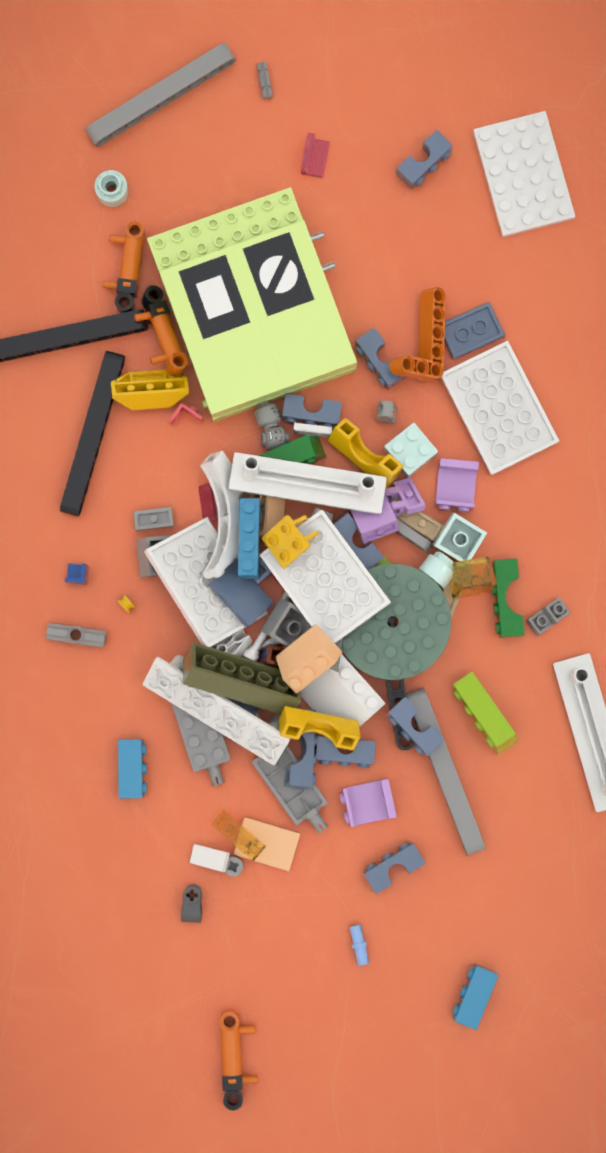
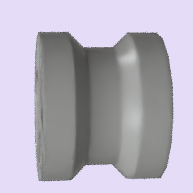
[225,856,243,877]

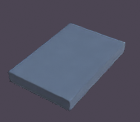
[444,302,505,360]
[208,560,274,628]

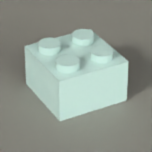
[383,422,438,478]
[432,512,487,566]

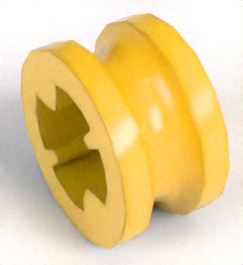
[117,595,135,613]

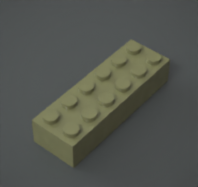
[183,642,301,715]

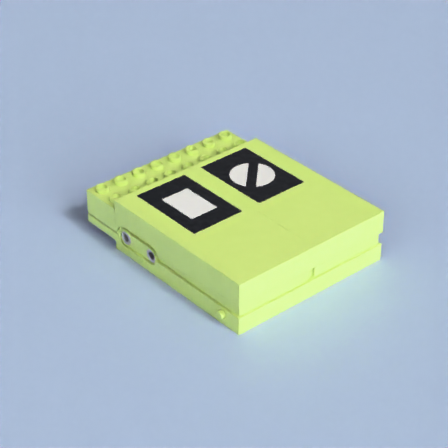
[147,187,357,423]

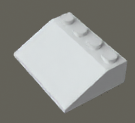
[301,654,386,727]

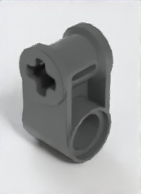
[181,884,202,923]

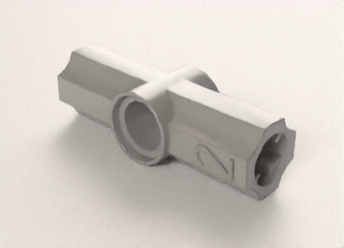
[46,623,107,648]

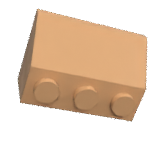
[242,492,285,538]
[276,624,342,694]

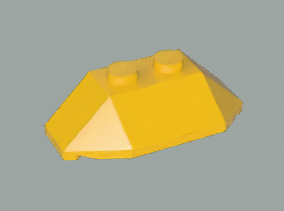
[111,370,189,410]

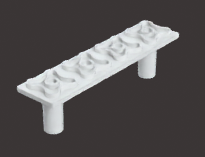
[228,452,387,514]
[553,653,606,812]
[143,655,291,765]

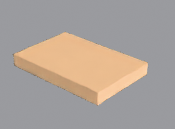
[233,817,300,871]

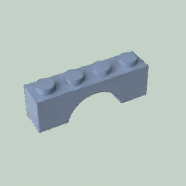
[285,708,317,790]

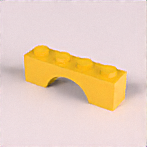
[328,418,404,489]
[278,706,361,751]

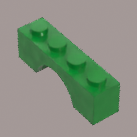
[490,558,525,638]

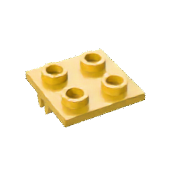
[261,515,319,569]

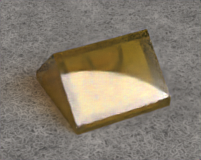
[452,557,497,599]

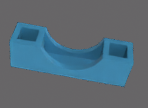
[238,498,261,579]

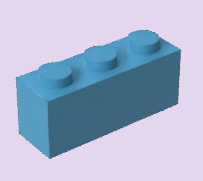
[118,739,147,799]
[452,964,499,1030]

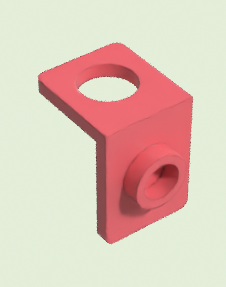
[169,403,203,425]

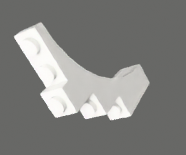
[200,451,244,579]

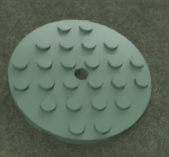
[342,564,451,680]

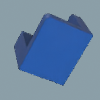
[65,564,88,585]

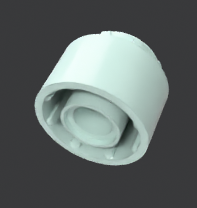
[94,170,129,207]
[418,551,456,590]

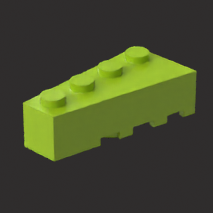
[452,672,517,755]

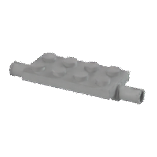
[172,704,231,786]
[252,746,329,834]

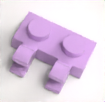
[385,477,426,517]

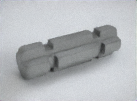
[257,62,273,99]

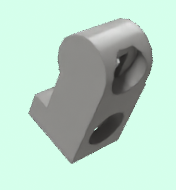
[376,401,397,424]

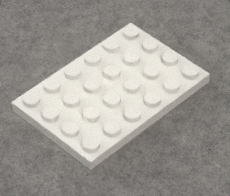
[473,111,575,238]
[441,341,559,476]
[259,510,391,644]
[144,517,268,647]

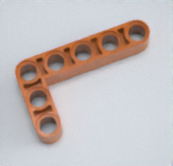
[389,287,446,381]

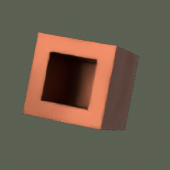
[259,644,285,669]

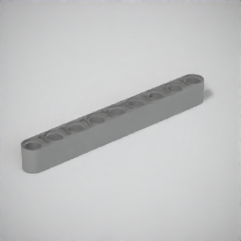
[85,43,236,147]
[406,687,486,856]

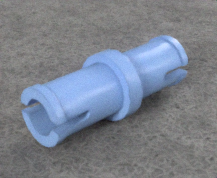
[349,924,370,966]

